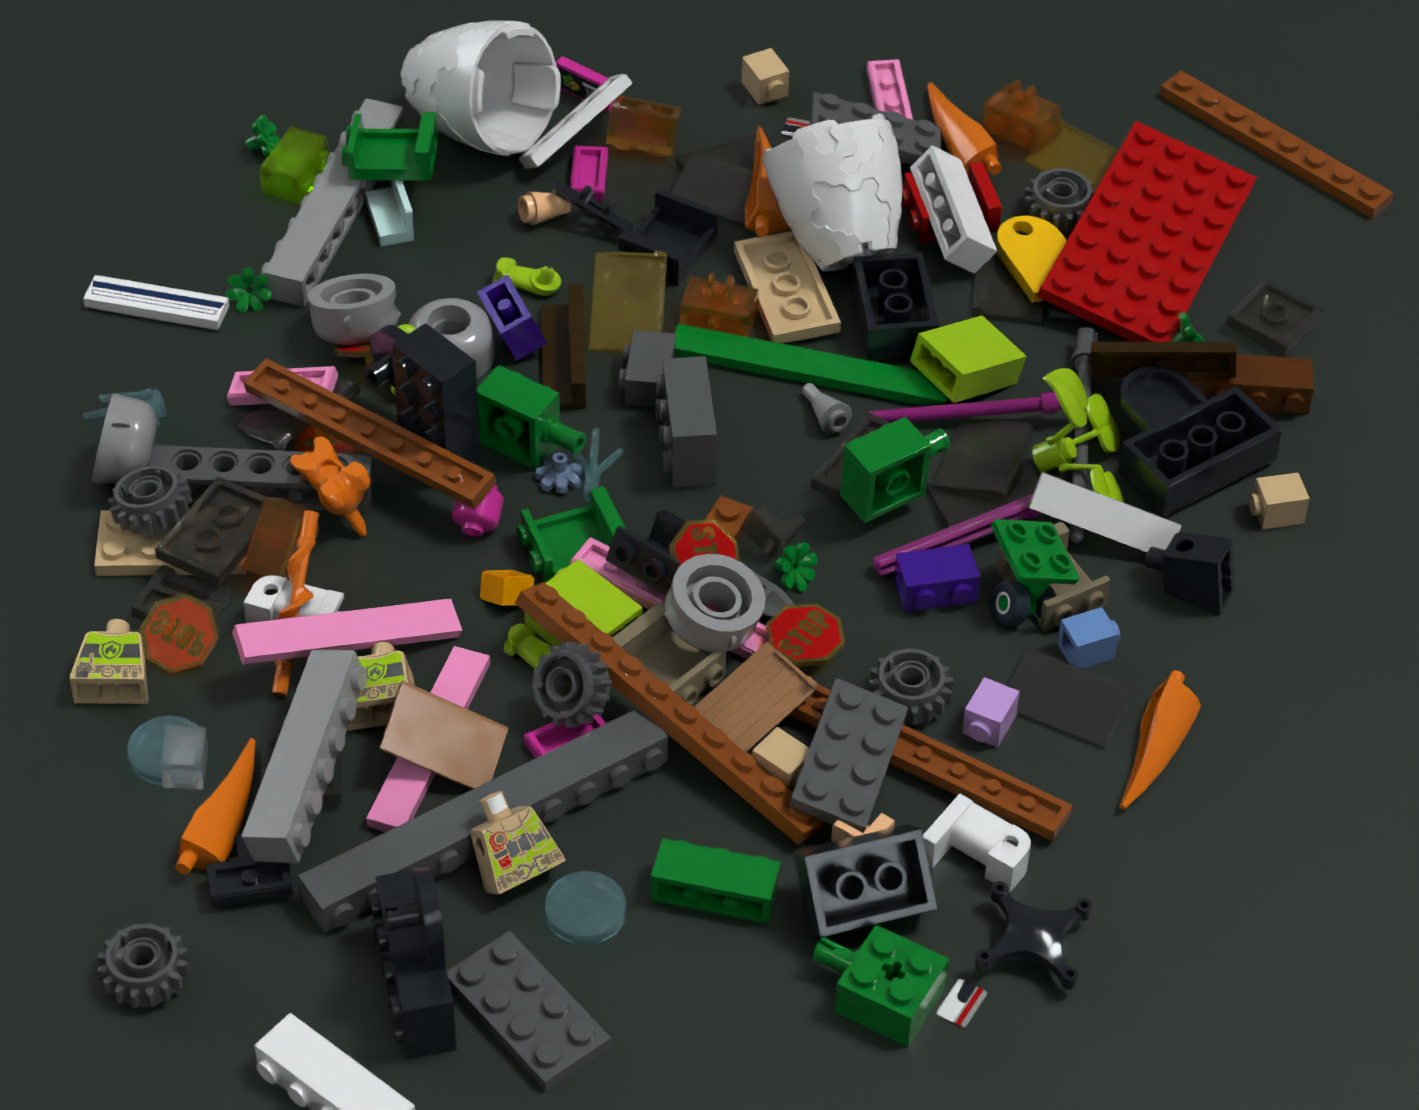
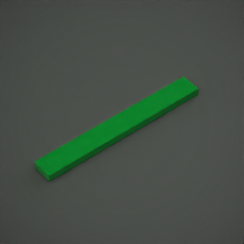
[675,323,948,406]

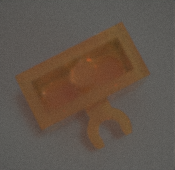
[983,79,1061,153]
[606,95,682,157]
[680,272,759,337]
[242,497,320,580]

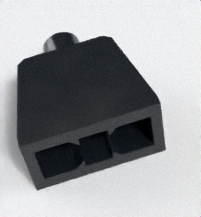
[1145,532,1234,615]

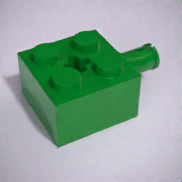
[477,365,587,470]
[840,417,950,523]
[813,925,949,1047]

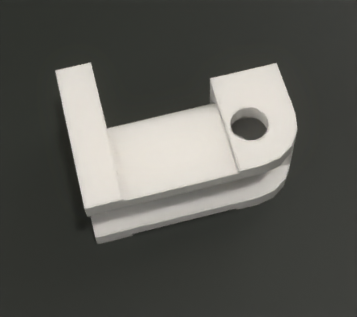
[243,575,344,660]
[923,794,1031,892]

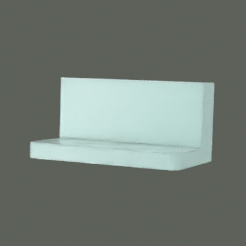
[365,180,414,246]

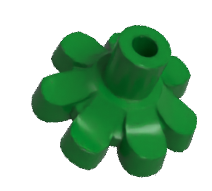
[245,114,283,157]
[226,267,272,313]
[1171,311,1205,342]
[775,542,818,592]

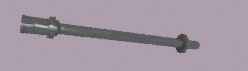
[1066,328,1098,543]

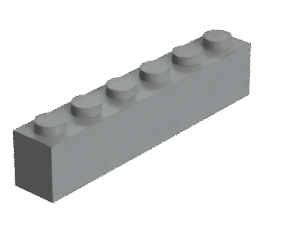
[241,650,367,863]

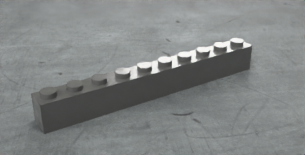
[298,708,668,933]

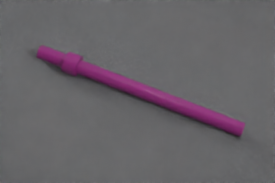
[869,392,1062,425]

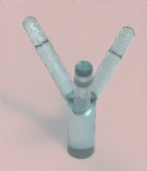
[570,428,624,502]

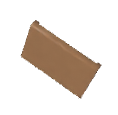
[694,642,819,752]
[379,680,508,789]

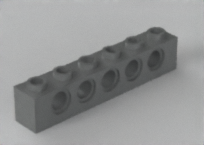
[149,445,375,512]

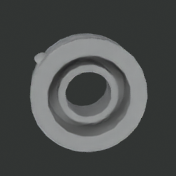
[307,274,401,346]
[408,298,495,378]
[92,393,157,485]
[665,554,766,652]

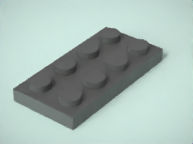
[809,92,941,165]
[788,678,909,833]
[447,931,612,1091]

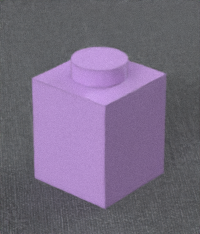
[962,677,1020,748]

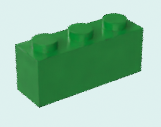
[651,838,781,924]

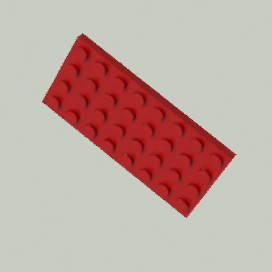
[1037,121,1257,342]

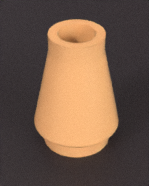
[518,191,571,225]

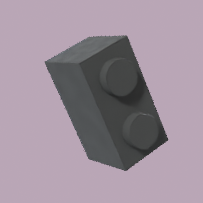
[619,330,676,408]

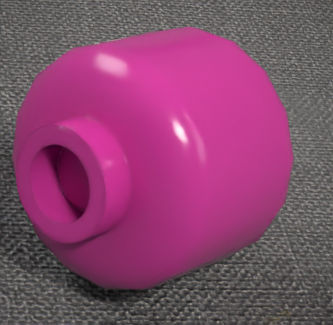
[452,485,504,537]

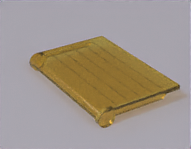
[1025,119,1119,189]
[589,251,667,352]

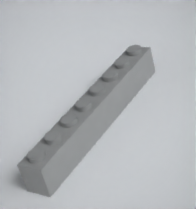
[261,98,405,307]

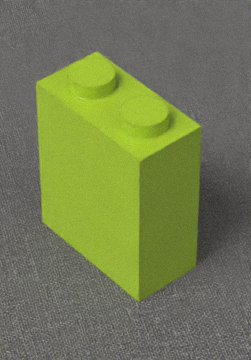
[910,315,1027,403]
[524,559,643,646]

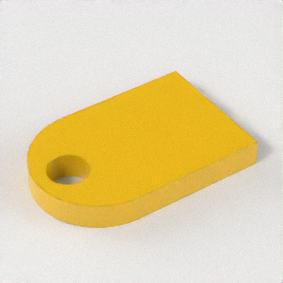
[995,216,1067,303]

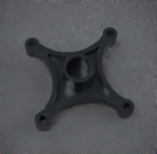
[975,881,1092,990]

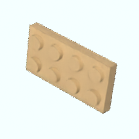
[734,231,841,344]
[94,509,251,576]

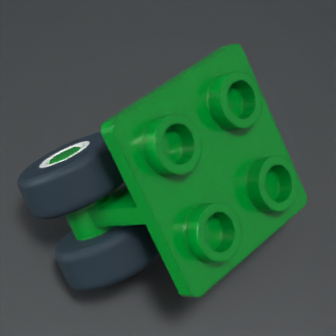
[990,519,1080,626]

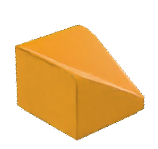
[480,570,534,606]

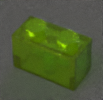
[260,126,330,203]

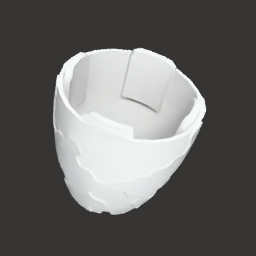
[401,20,561,156]
[762,113,903,272]

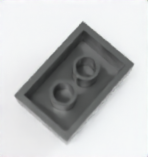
[655,356,717,488]

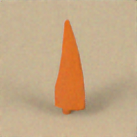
[927,82,1002,175]
[745,127,790,237]
[1119,670,1201,810]
[175,738,255,875]

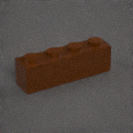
[1186,354,1314,414]

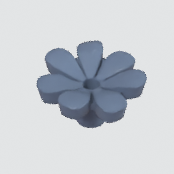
[534,452,583,494]

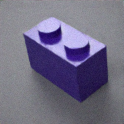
[477,275,547,361]
[894,544,980,612]

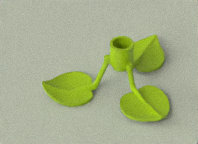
[1032,368,1124,503]

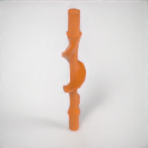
[272,511,319,697]

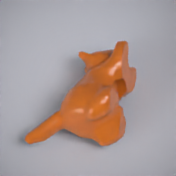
[289,436,370,537]

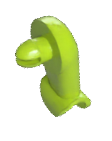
[493,257,561,296]
[504,623,551,669]

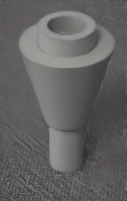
[802,383,852,434]

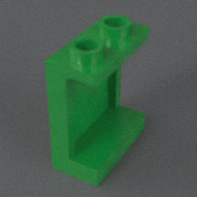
[342,112,439,181]
[516,486,626,583]

